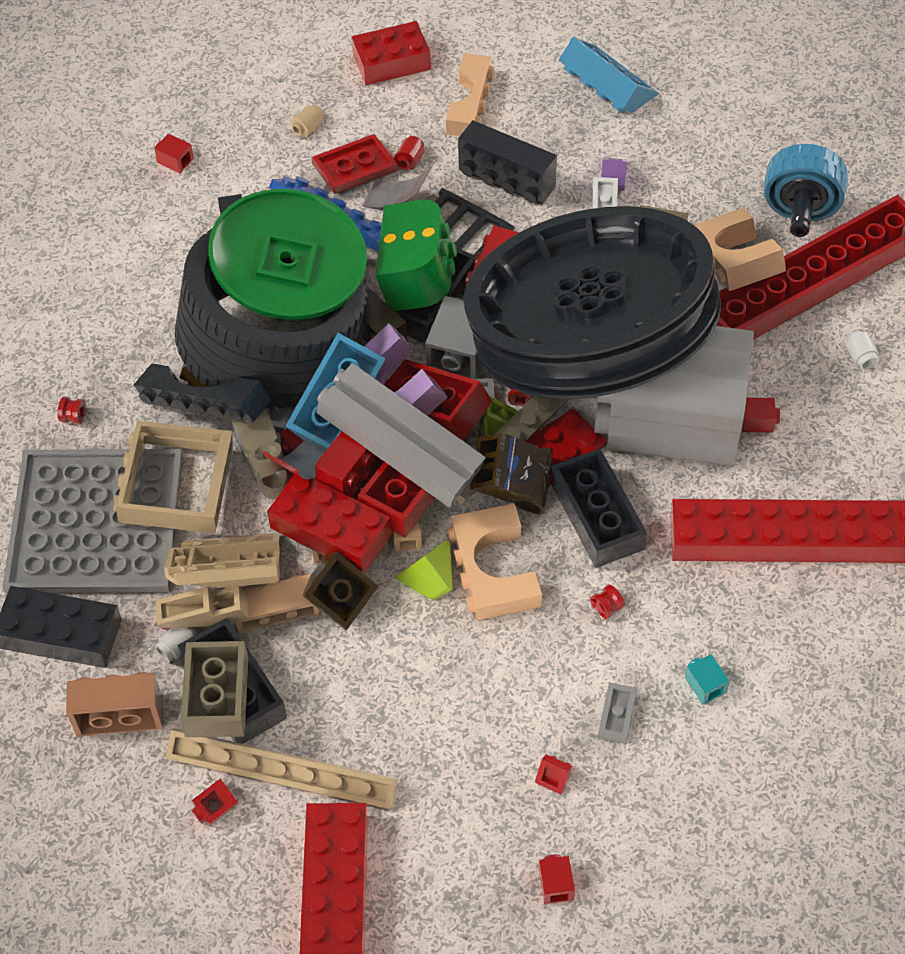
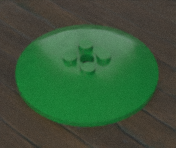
[208,189,367,320]

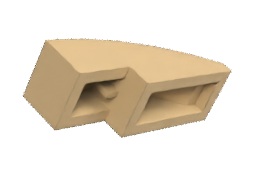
[156,586,249,628]

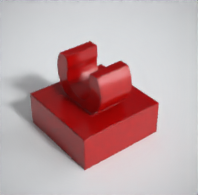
[535,754,572,795]

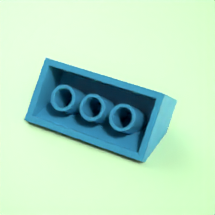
[559,36,659,113]
[286,333,385,453]

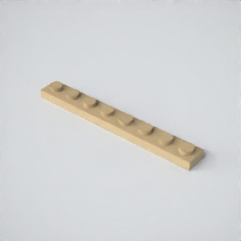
[165,729,398,809]

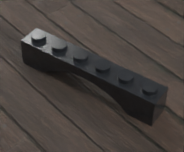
[133,363,271,423]

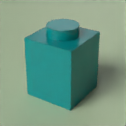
[685,654,730,705]

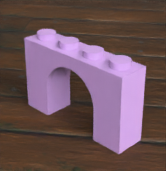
[364,324,447,415]

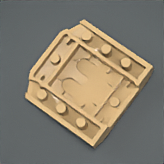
[164,532,281,588]

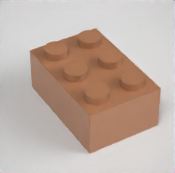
[66,672,163,737]

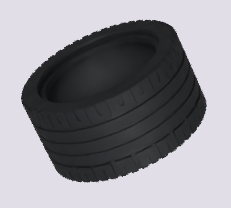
[175,229,368,408]

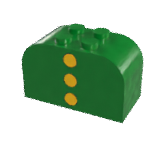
[375,200,457,311]

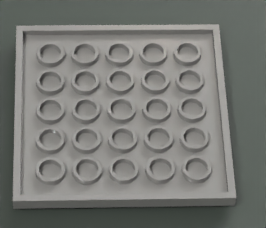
[2,449,183,593]

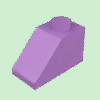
[601,158,627,195]

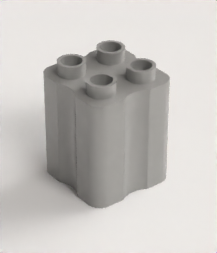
[595,326,754,466]

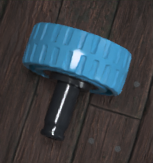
[764,144,848,237]

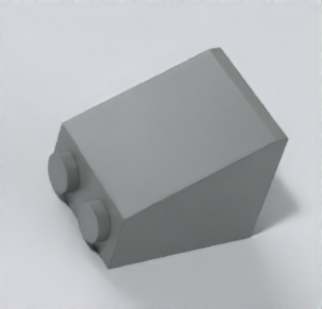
[425,296,477,379]

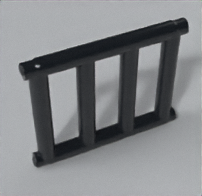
[434,188,515,255]

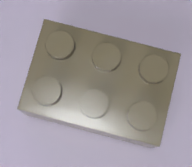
[181,641,248,738]

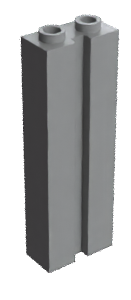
[316,363,486,508]

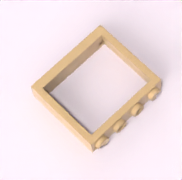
[113,421,233,533]

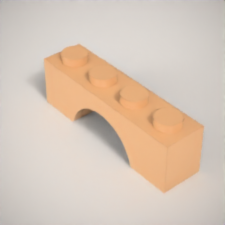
[446,53,494,136]

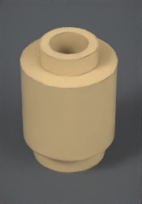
[291,104,325,138]

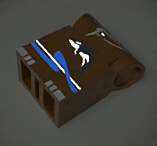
[470,432,554,515]

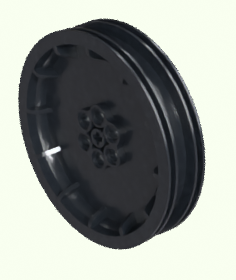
[464,206,721,399]

